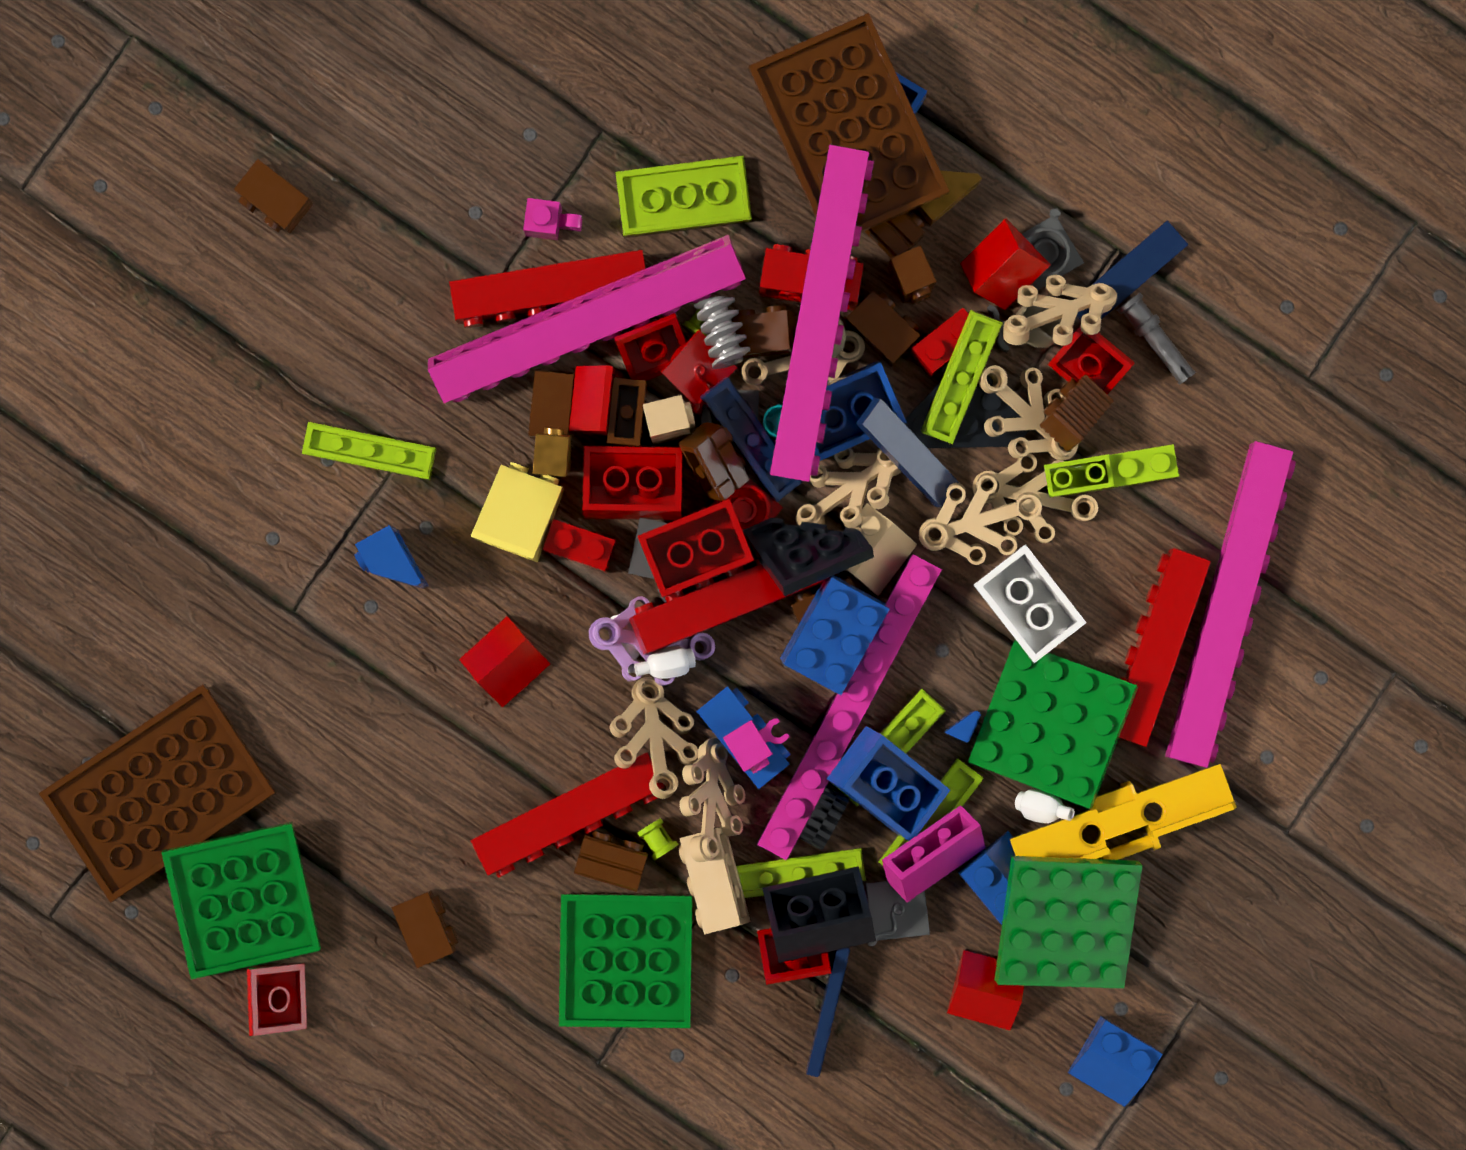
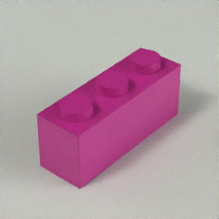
[882,805,985,902]

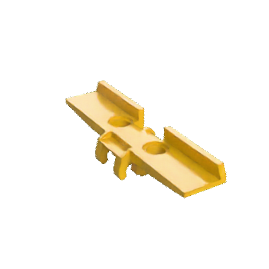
[1010,764,1237,860]

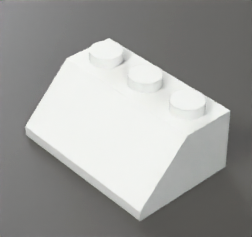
[973,545,1086,663]

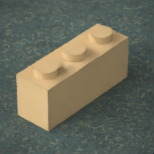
[643,395,696,446]
[679,827,751,934]

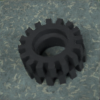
[799,786,850,850]

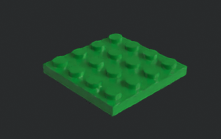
[968,640,1138,809]
[161,822,321,980]
[995,856,1143,988]
[559,894,692,1028]

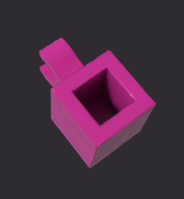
[523,198,583,240]
[723,718,789,774]

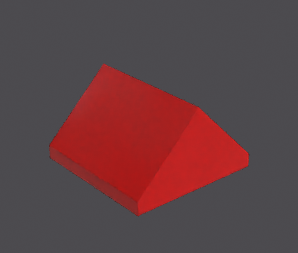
[960,218,1051,310]
[614,313,686,381]
[1048,325,1135,395]
[569,365,617,438]
[459,616,551,708]
[757,928,831,985]
[947,950,1024,1030]
[247,963,307,1036]

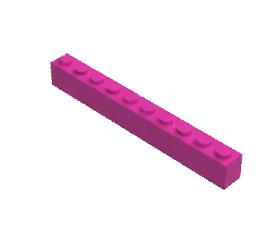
[770,145,874,482]
[427,234,746,403]
[1165,441,1296,768]
[757,554,942,860]

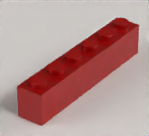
[449,250,646,328]
[1119,548,1211,747]
[629,559,824,655]
[470,752,666,878]

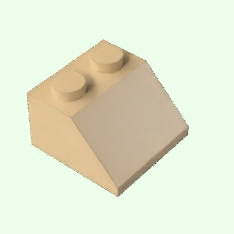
[844,503,917,596]

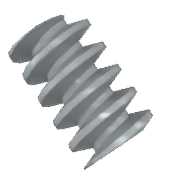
[694,296,750,369]

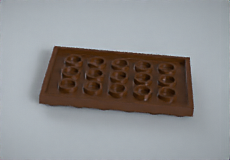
[748,13,950,233]
[39,684,277,903]

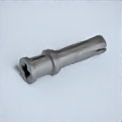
[1117,293,1196,385]

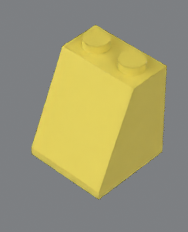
[471,462,564,562]

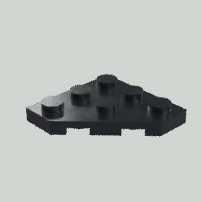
[905,375,1030,448]
[742,518,874,596]

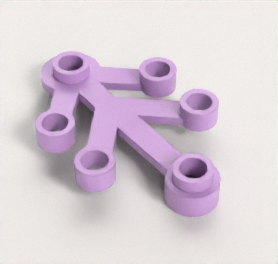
[589,596,715,686]

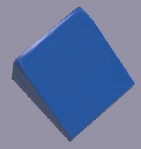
[943,711,981,743]

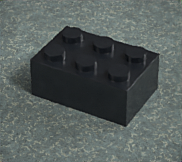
[762,866,876,963]

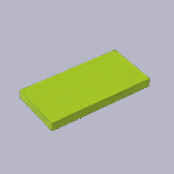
[615,156,752,237]

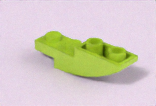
[1044,444,1179,498]

